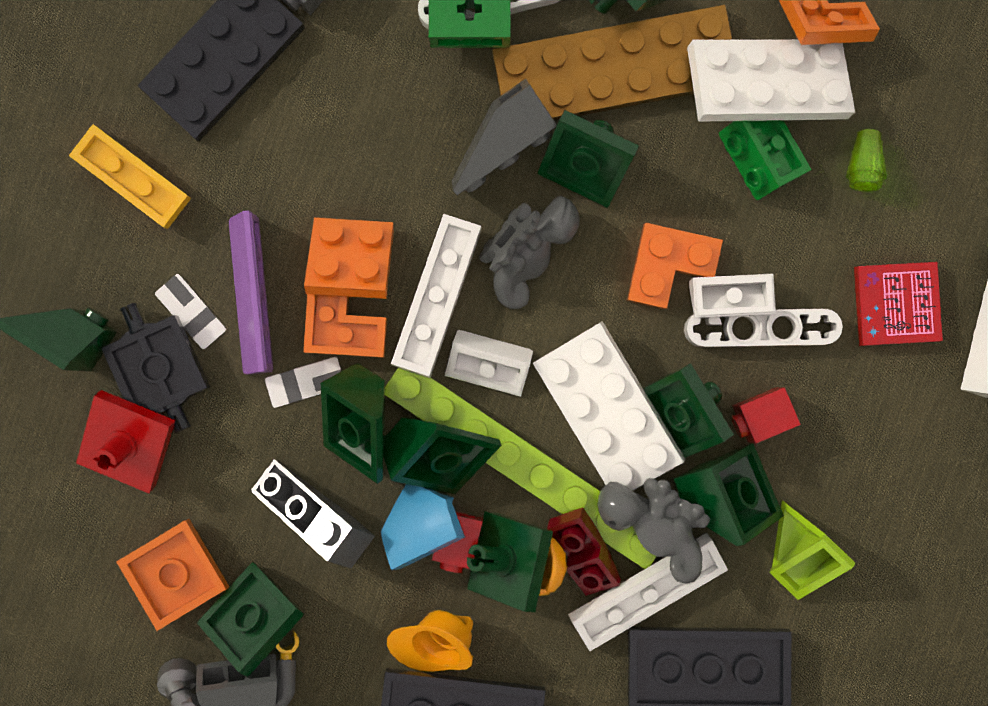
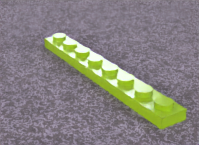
[385,368,657,569]

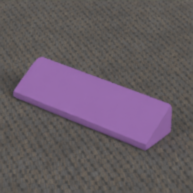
[229,211,273,374]

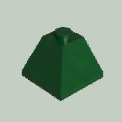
[0,307,117,372]
[320,363,385,484]
[384,418,502,494]
[674,443,784,546]

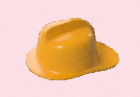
[387,610,473,672]

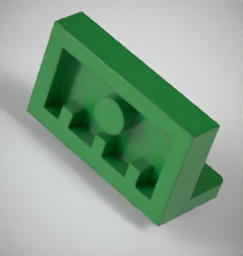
[719,120,812,200]

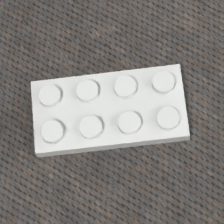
[687,39,855,122]
[533,321,685,491]

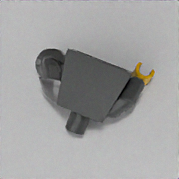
[157,630,299,706]

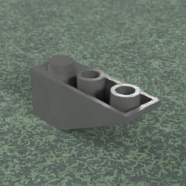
[452,79,557,195]
[251,459,375,568]

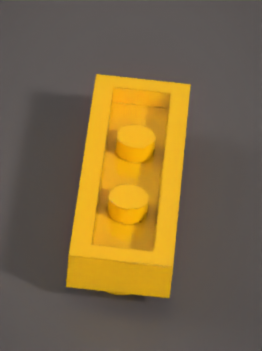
[69,124,191,229]

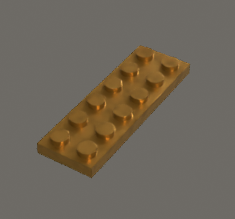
[492,5,732,121]

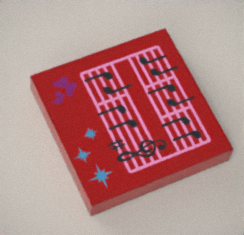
[854,262,943,346]

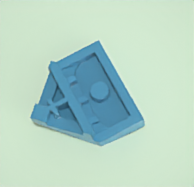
[381,484,465,570]

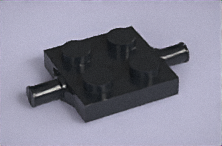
[101,303,210,433]

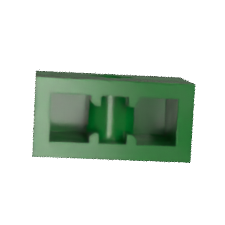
[429,0,511,48]

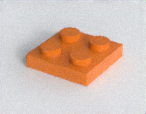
[304,218,394,299]
[116,519,230,631]

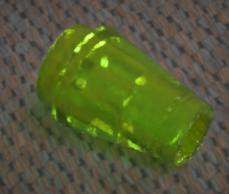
[846,129,887,192]

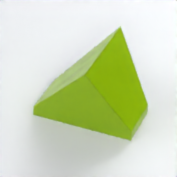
[769,500,855,600]

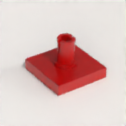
[76,390,176,494]

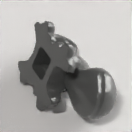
[479,196,580,309]
[597,478,710,584]

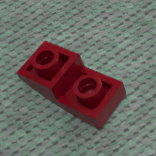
[547,507,621,596]

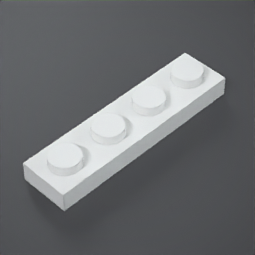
[391,214,482,378]
[568,533,728,651]

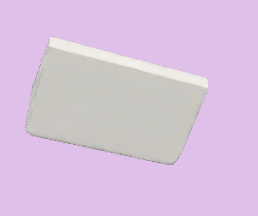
[689,274,776,318]
[445,330,533,397]

